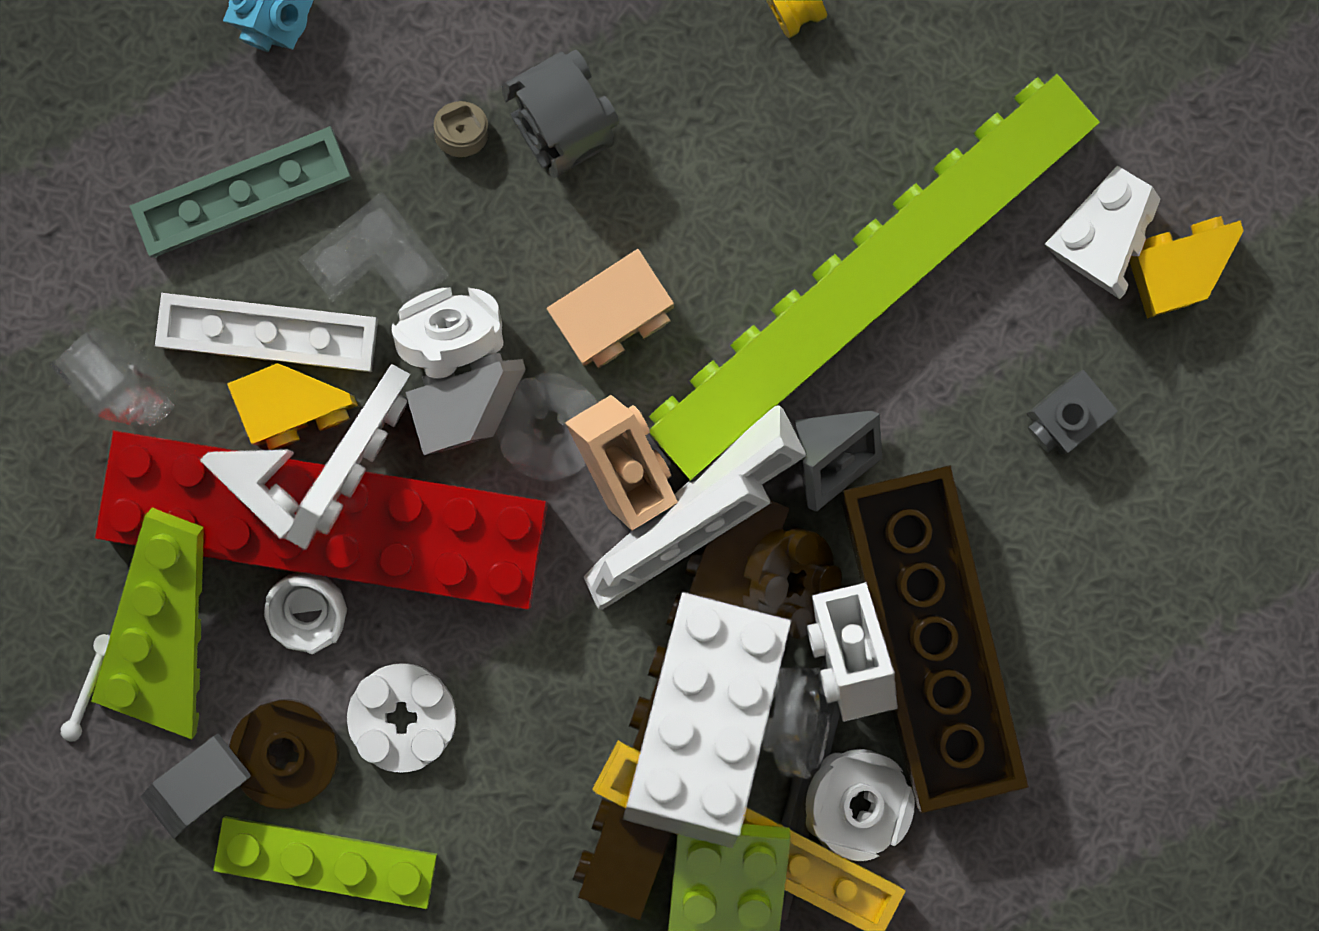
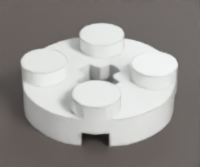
[392,287,503,378]
[347,663,456,772]
[806,749,915,861]

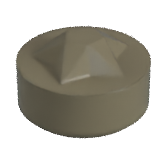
[434,101,488,157]

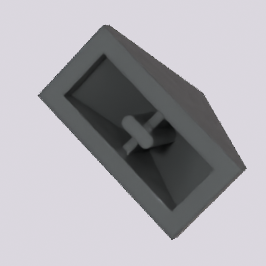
[795,411,882,511]
[140,734,251,839]

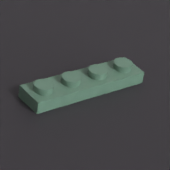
[129,126,352,258]

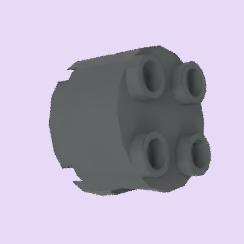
[502,49,620,178]

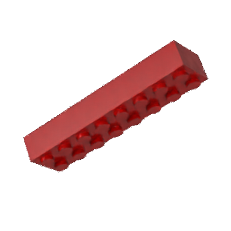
[95,430,548,609]

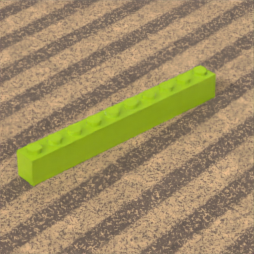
[649,74,1100,481]

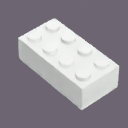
[623,592,791,848]

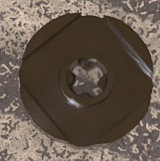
[742,527,842,639]
[229,699,340,809]

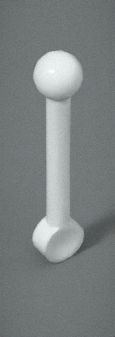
[60,634,110,742]

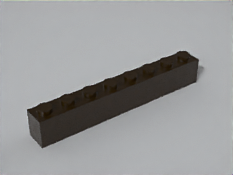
[572,501,790,920]

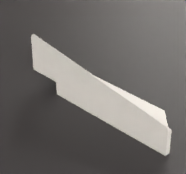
[584,405,807,610]

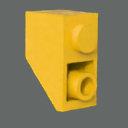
[1129,216,1244,319]
[227,363,358,450]

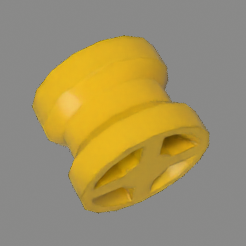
[766,0,827,38]

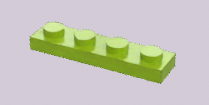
[213,816,437,909]

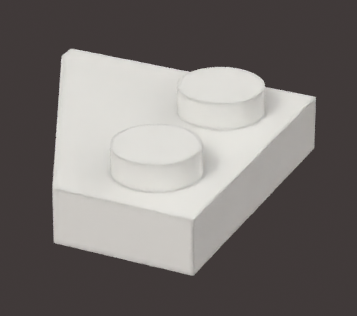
[1045,166,1160,299]

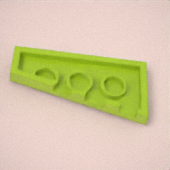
[91,508,204,739]

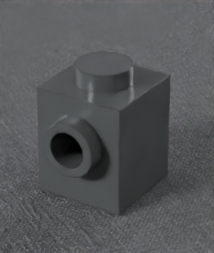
[1027,369,1118,455]

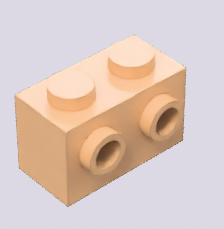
[547,249,674,368]
[565,395,678,530]

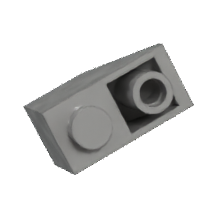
[405,353,526,455]

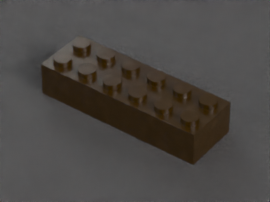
[840,465,1029,813]

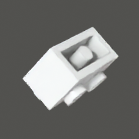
[807,583,897,722]

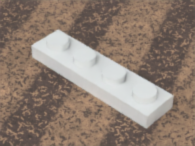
[155,293,378,372]
[286,364,410,549]

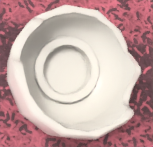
[264,572,347,654]

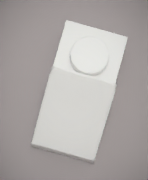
[200,450,300,539]

